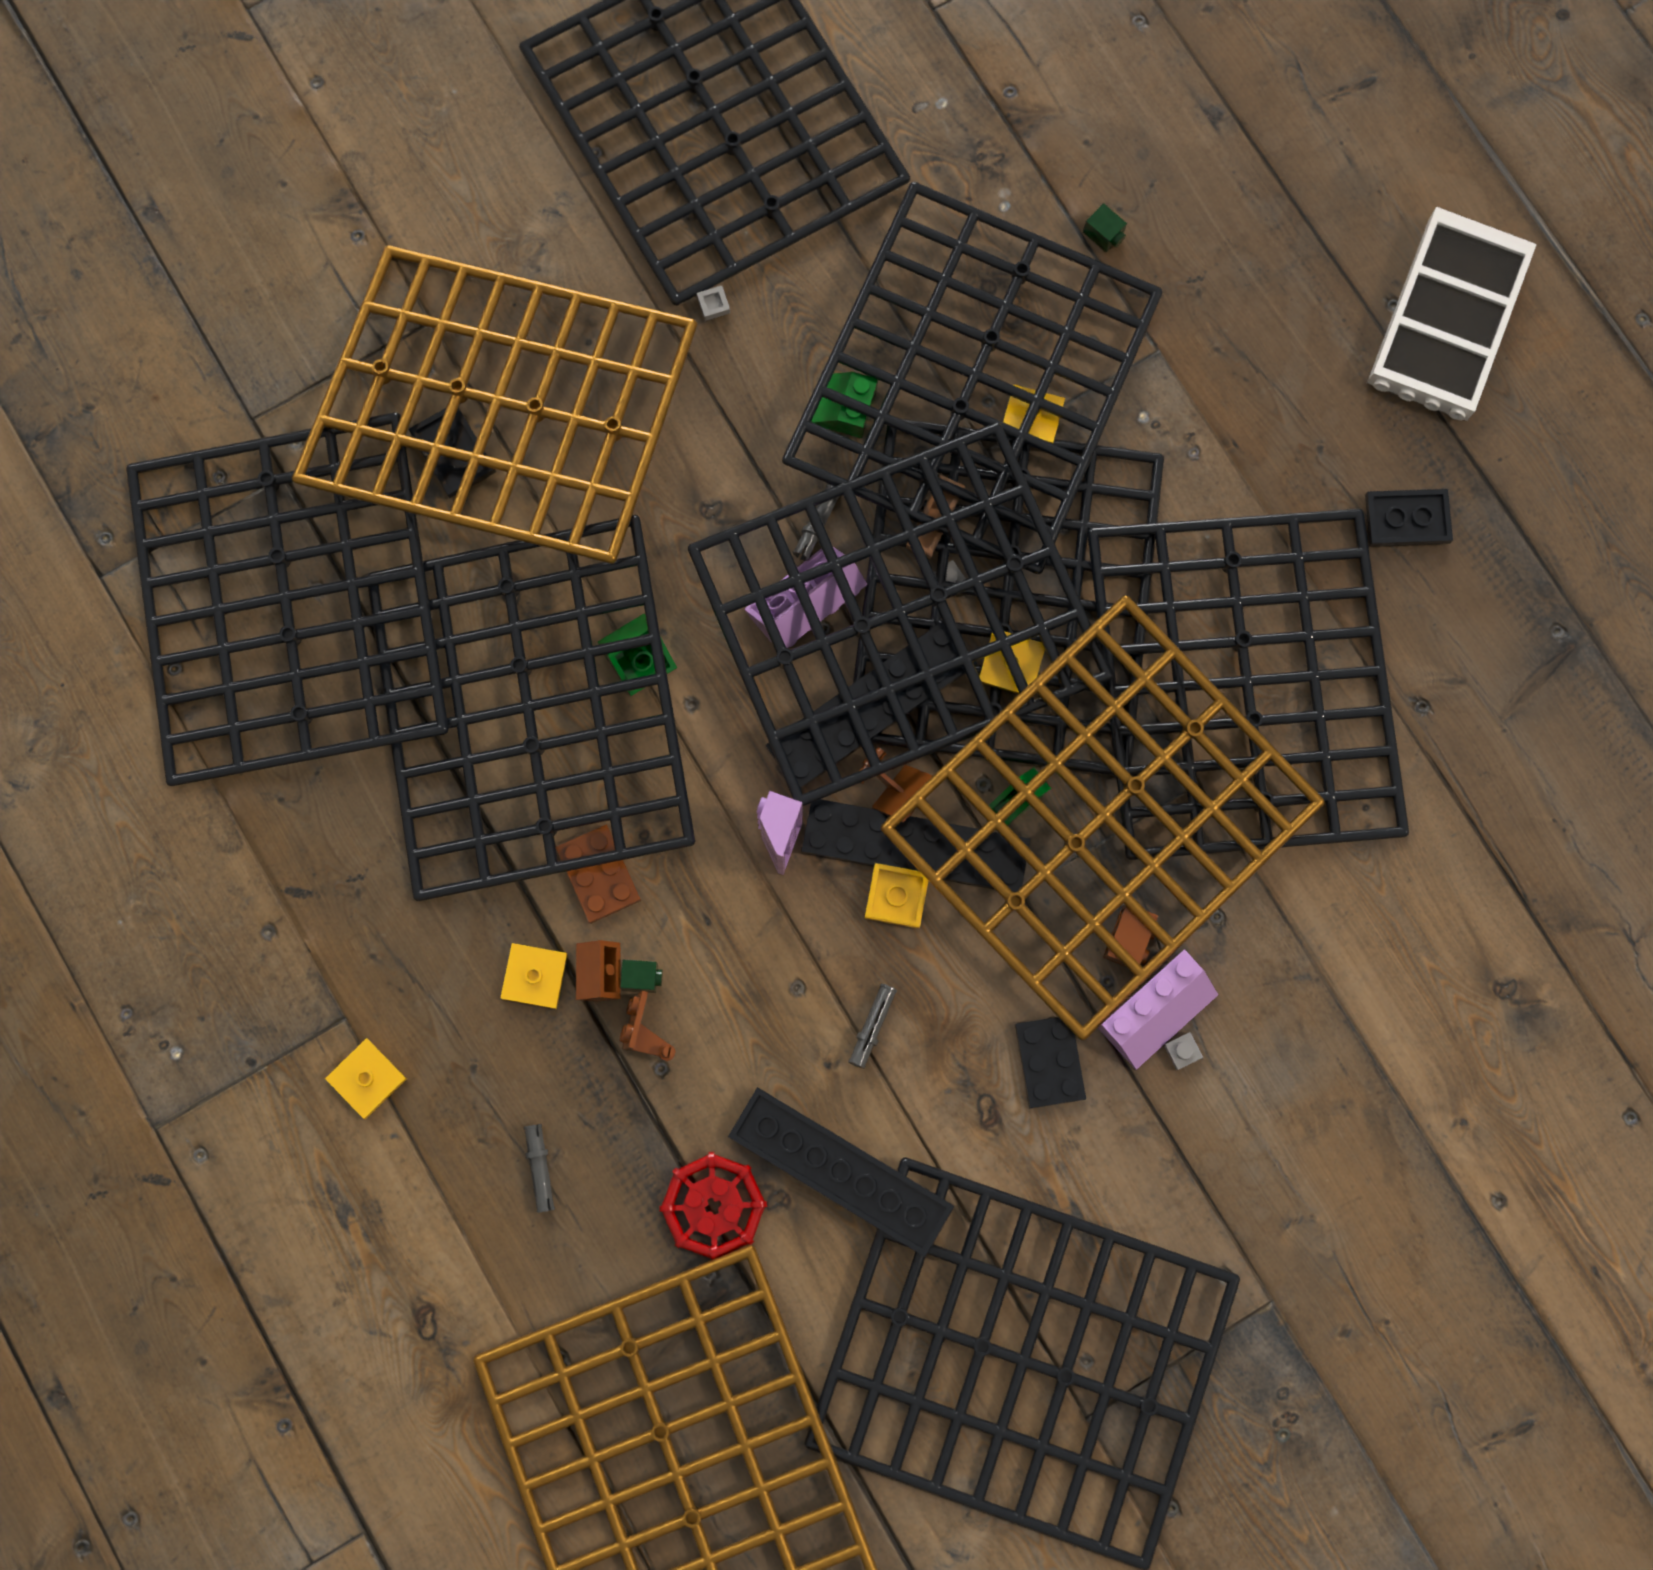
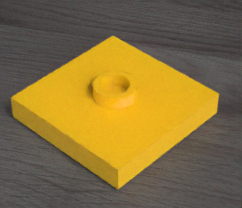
[1003,384,1065,444]
[979,631,1045,694]
[864,863,928,929]
[500,943,568,1009]
[325,1038,407,1120]

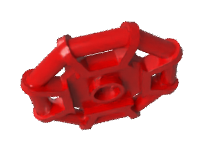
[659,1152,768,1260]

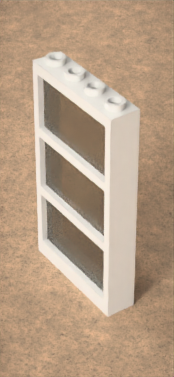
[1367,207,1536,421]

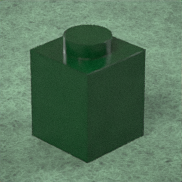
[1083,203,1127,252]
[620,959,663,993]

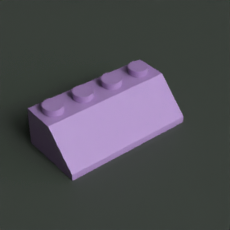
[744,547,868,648]
[756,791,802,875]
[1098,949,1218,1070]

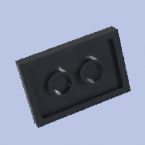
[409,407,496,498]
[1365,489,1453,546]
[1015,1017,1086,1109]

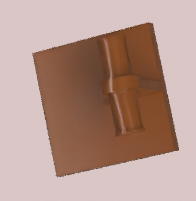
[859,747,933,822]
[619,991,675,1061]

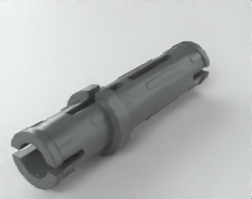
[793,483,839,561]
[848,984,897,1069]
[523,1124,555,1213]

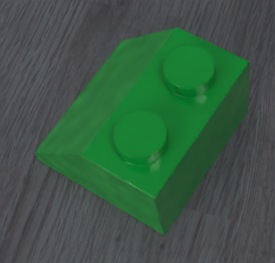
[811,372,878,438]
[598,614,677,696]

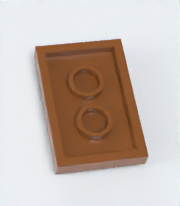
[556,824,641,924]

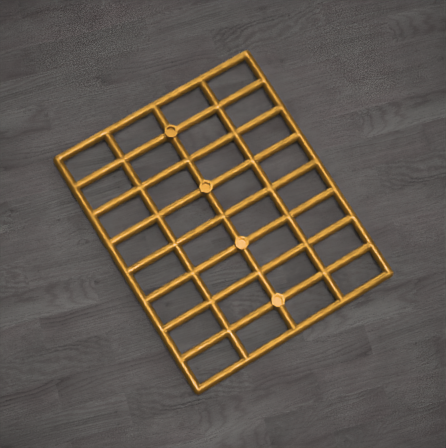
[292,246,697,564]
[881,595,1325,1040]
[473,1245,878,1570]

